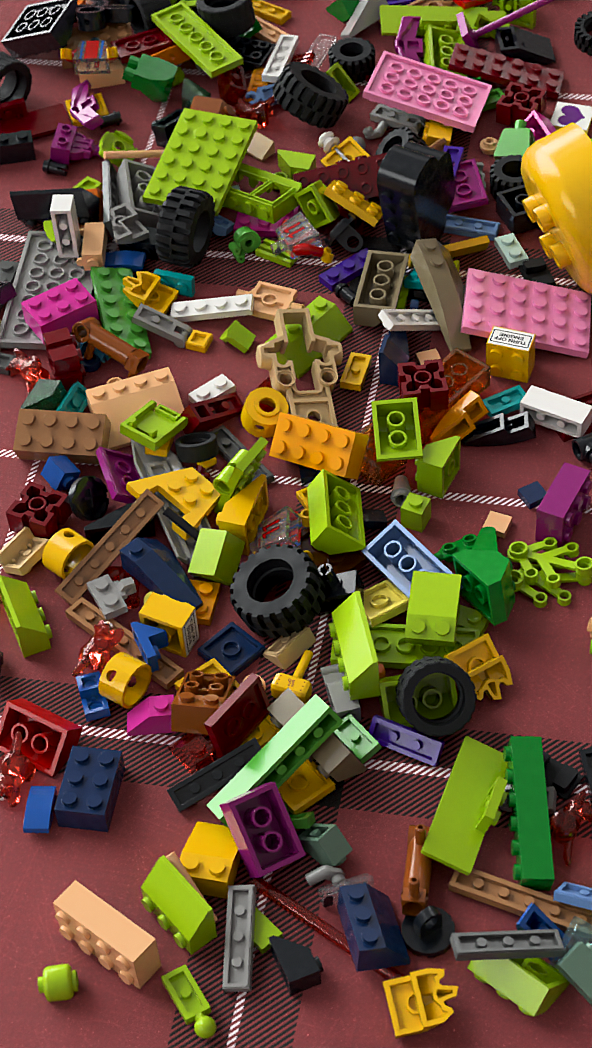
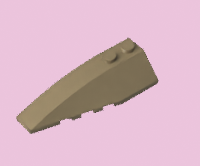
[410,238,471,353]

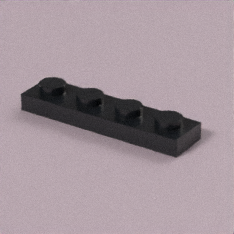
[167,737,262,813]

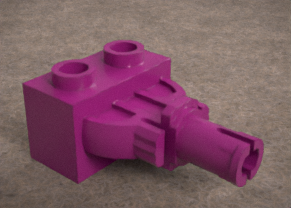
[50,123,101,169]

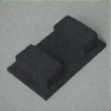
[518,257,557,286]
[543,751,584,800]

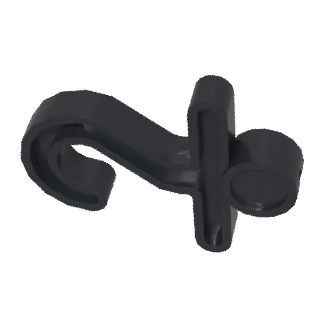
[74,0,136,32]

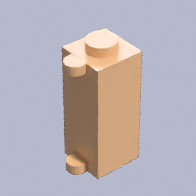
[77,59,126,89]
[77,222,108,271]

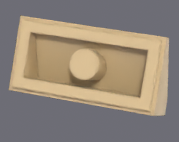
[246,131,275,162]
[263,626,316,670]

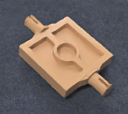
[236,281,305,321]

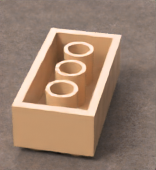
[53,880,161,989]

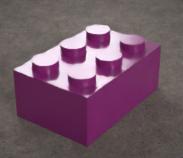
[535,462,592,548]
[219,782,306,878]

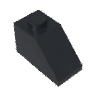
[268,935,324,996]

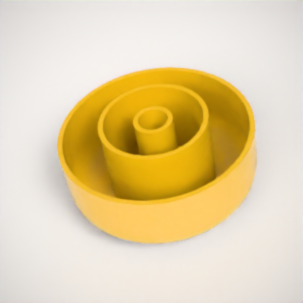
[521,123,592,295]

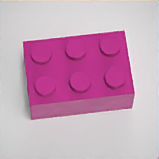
[21,278,99,345]

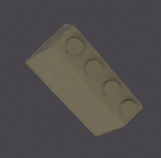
[353,250,409,327]
[267,688,367,782]

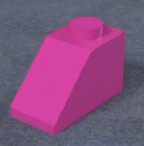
[127,695,174,736]

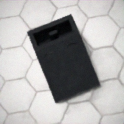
[495,26,556,65]
[222,36,276,76]

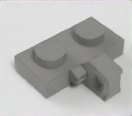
[86,574,137,620]

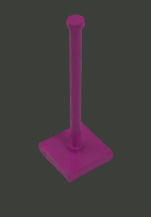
[456,0,555,49]

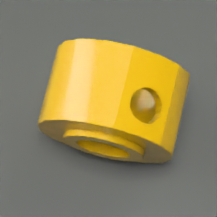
[241,387,289,439]
[42,528,94,580]
[98,652,152,709]

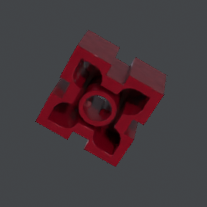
[496,81,547,125]
[43,327,86,392]
[397,359,448,412]
[6,481,72,539]

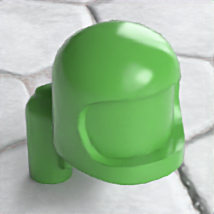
[228,226,261,263]

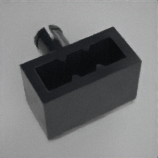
[151,108,183,148]
[318,563,364,616]

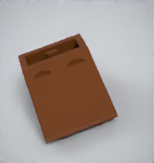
[171,670,235,735]

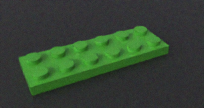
[90,267,152,359]

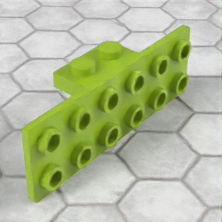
[379,5,490,37]
[421,736,508,876]

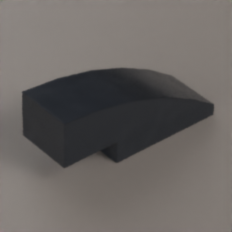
[464,411,536,447]

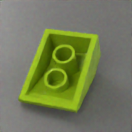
[371,397,423,462]
[405,571,462,647]

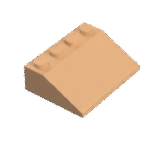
[85,367,184,450]

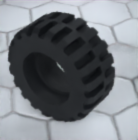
[273,61,349,129]
[155,186,215,268]
[230,544,326,639]

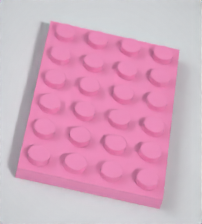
[362,51,492,133]
[461,268,592,359]

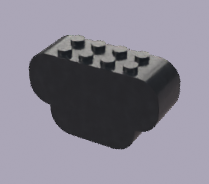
[377,141,456,251]

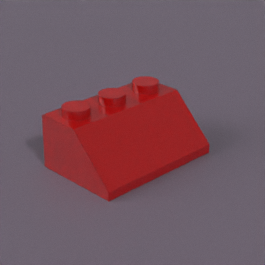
[0,698,83,777]

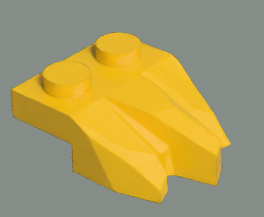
[122,271,179,314]
[444,633,513,701]
[383,968,458,1039]

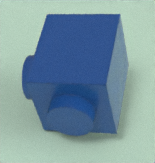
[41,455,81,491]

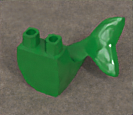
[122,53,178,102]

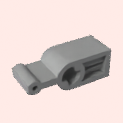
[320,664,361,721]

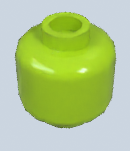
[38,964,79,1002]

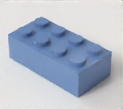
[361,519,463,598]

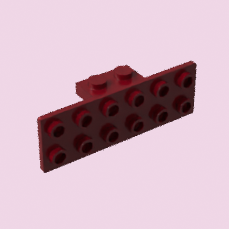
[0,98,72,138]
[293,153,387,213]

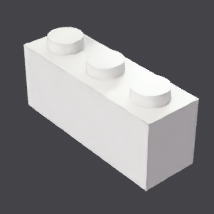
[50,194,82,258]
[520,385,592,438]

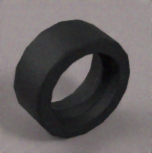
[175,431,219,463]

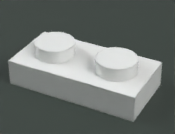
[188,374,236,403]

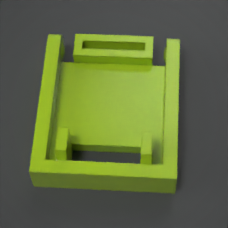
[120,400,188,451]

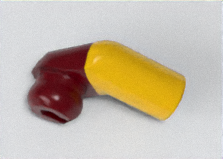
[196,457,217,481]

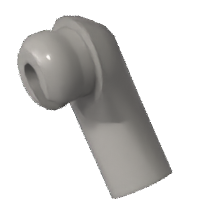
[363,121,388,140]
[305,865,346,887]

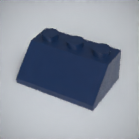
[337,883,410,972]

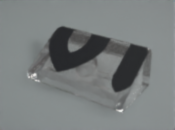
[317,873,374,908]

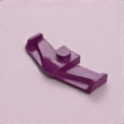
[394,16,423,62]
[69,80,104,130]

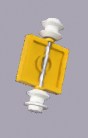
[318,131,370,167]

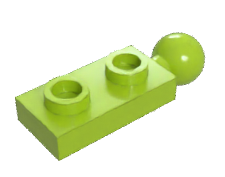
[161,964,216,1039]

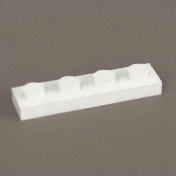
[262,34,299,83]
[170,294,254,322]
[378,309,441,331]

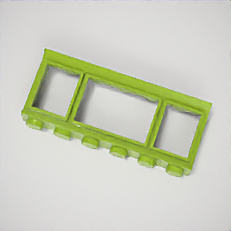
[223,163,302,224]

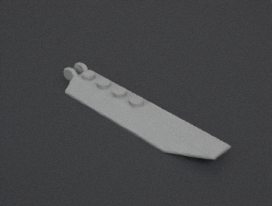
[131,439,212,578]

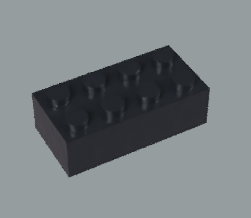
[496,185,540,235]

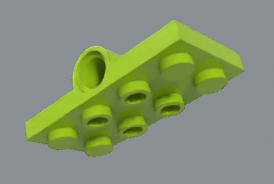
[213,436,268,514]

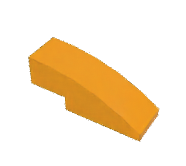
[430,390,489,442]

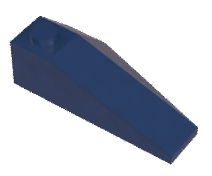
[378,330,410,386]
[119,537,203,610]

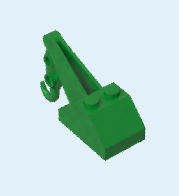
[433,527,516,626]

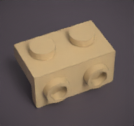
[0,527,49,576]

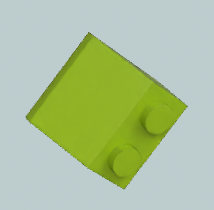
[294,180,340,230]
[415,436,461,499]

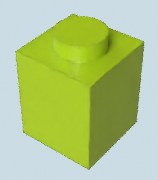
[400,492,431,533]

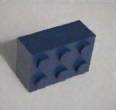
[54,746,125,832]

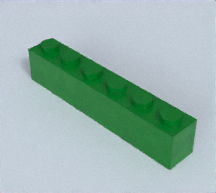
[503,736,555,891]

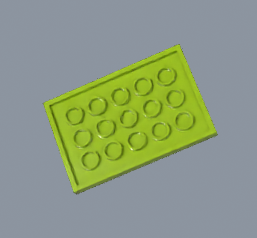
[142,108,258,216]

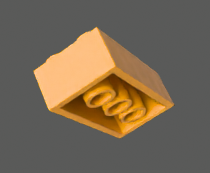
[269,412,369,480]

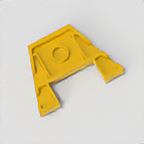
[126,467,221,541]

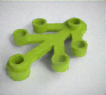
[507,537,592,589]
[511,556,592,608]

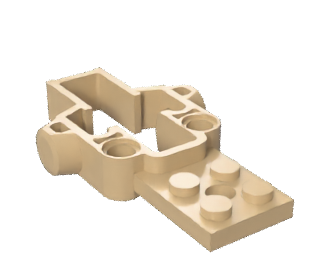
[256,308,343,427]

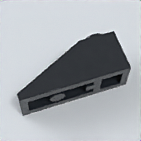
[84,503,156,545]

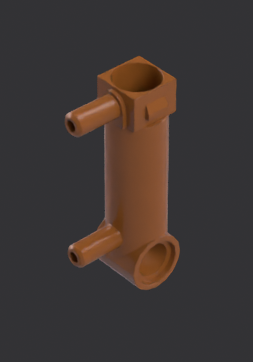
[72,317,150,378]
[401,824,433,916]

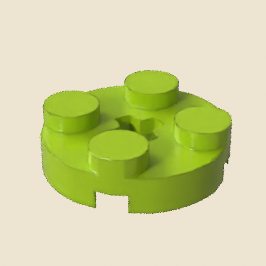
[99,130,137,167]

